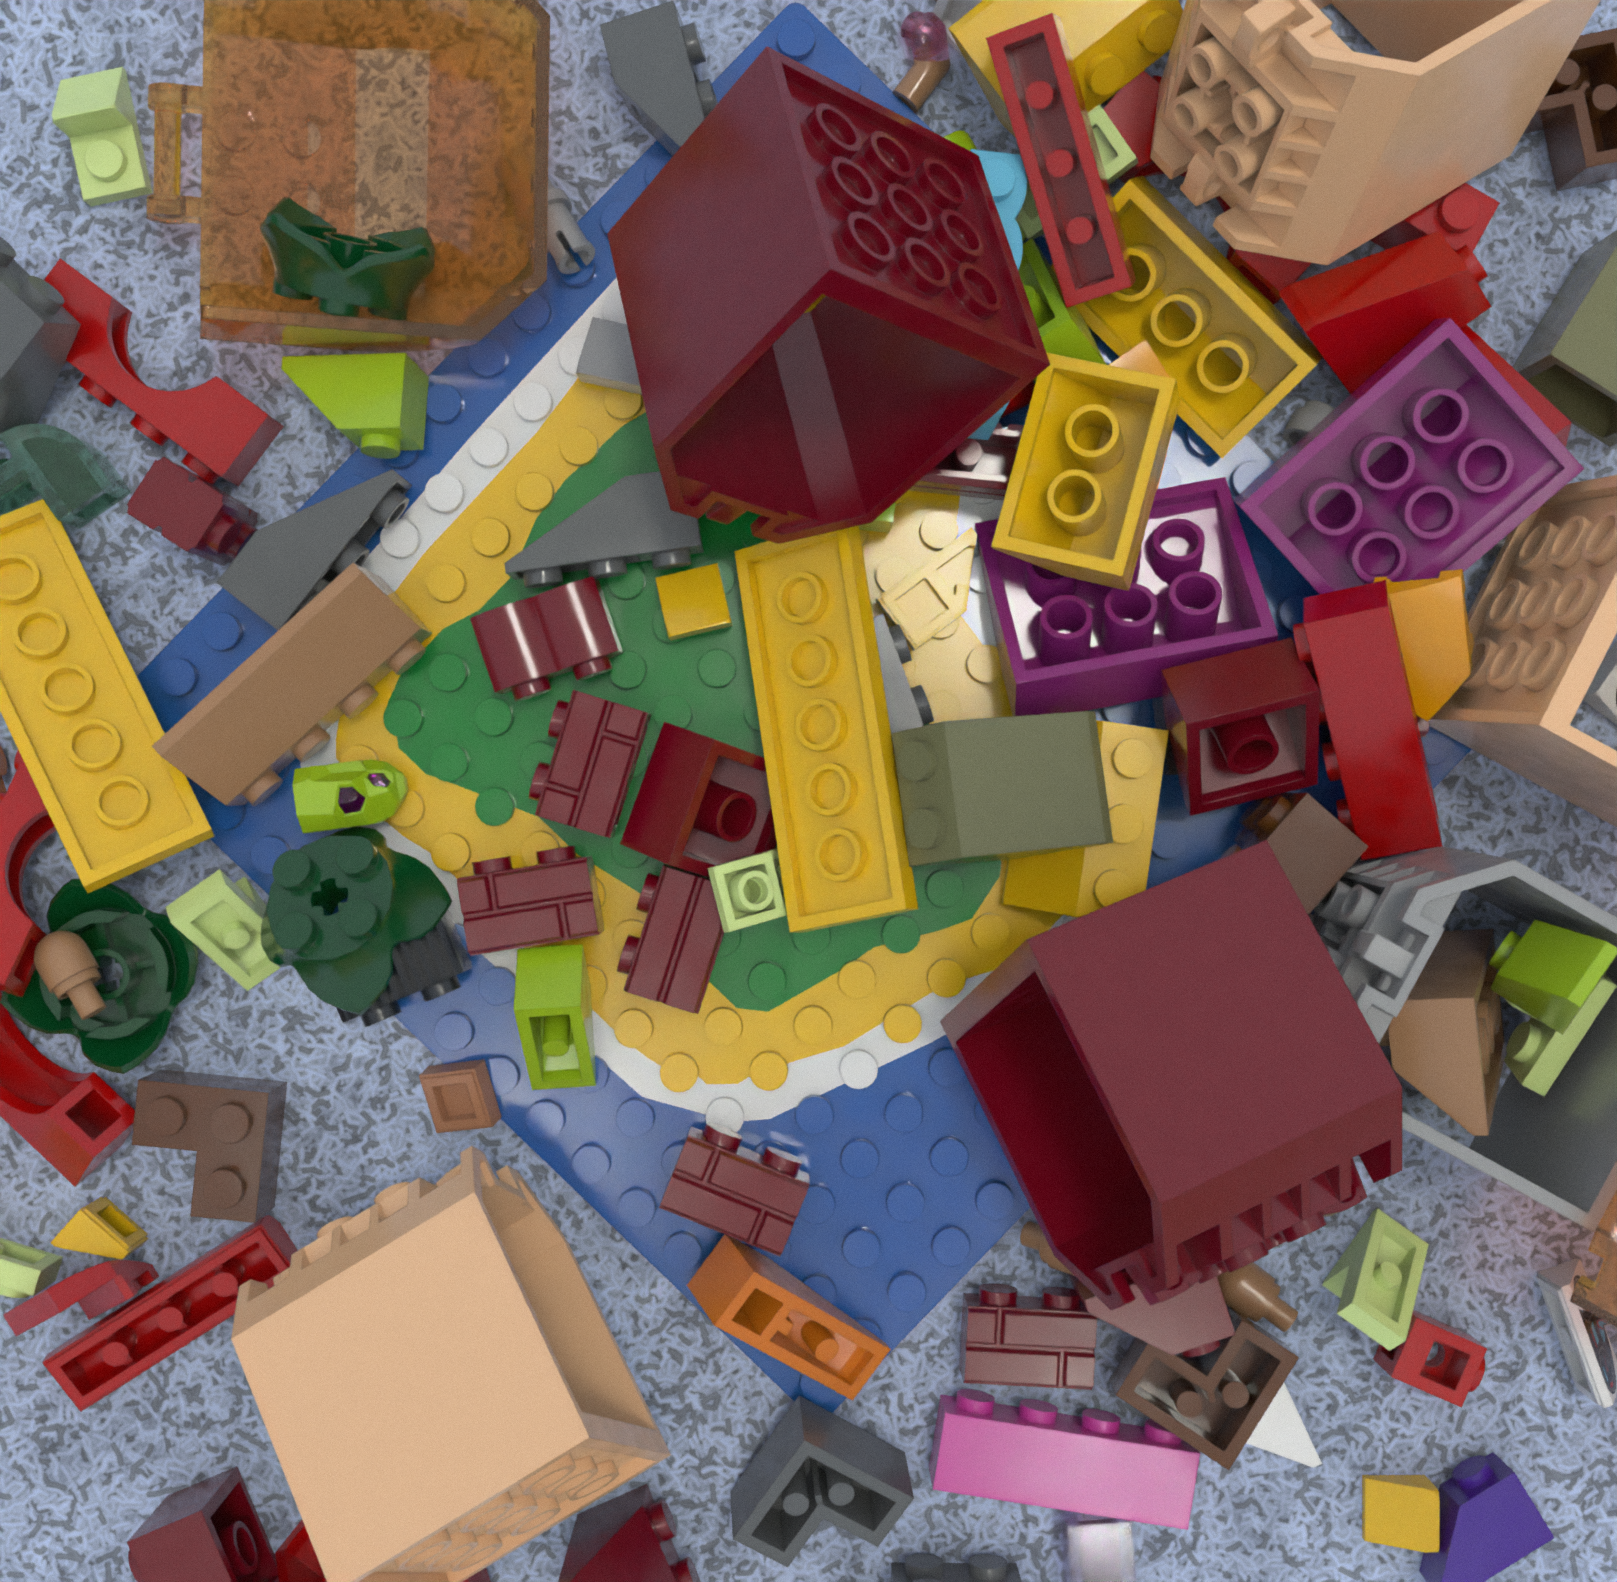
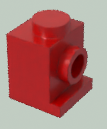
[1373,1310,1487,1408]

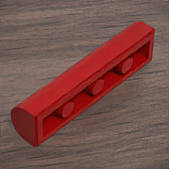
[42,1215,298,1412]

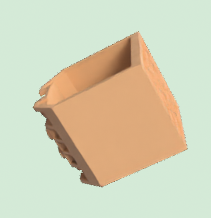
[1150,0,1600,266]
[1429,475,1617,827]
[231,1146,671,1582]

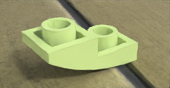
[707,848,787,933]

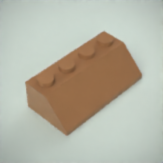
[152,563,432,806]
[1379,929,1506,1136]

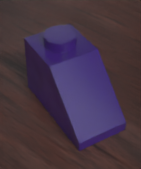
[1419,1452,1555,1582]

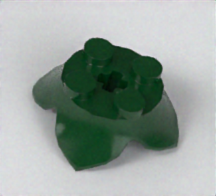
[260,197,436,320]
[261,826,452,1015]
[0,879,199,1074]

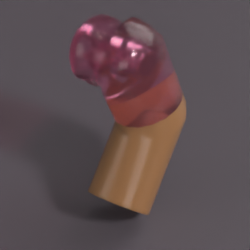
[893,11,950,113]

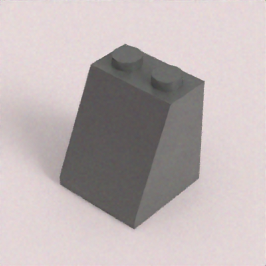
[0,237,81,441]

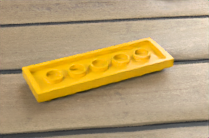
[0,497,215,893]
[734,526,918,933]

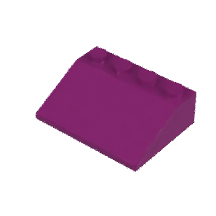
[1233,318,1584,595]
[975,477,1278,716]

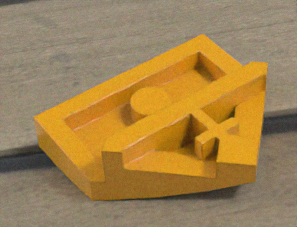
[1373,569,1474,722]

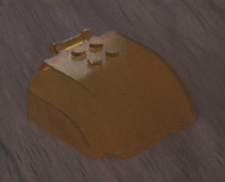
[146,0,550,352]

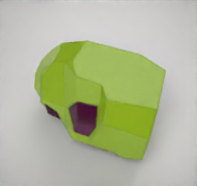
[292,759,408,834]

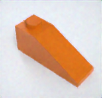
[687,1234,891,1401]

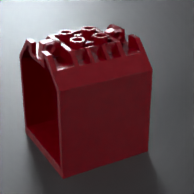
[607,46,1050,544]
[940,840,1402,1310]

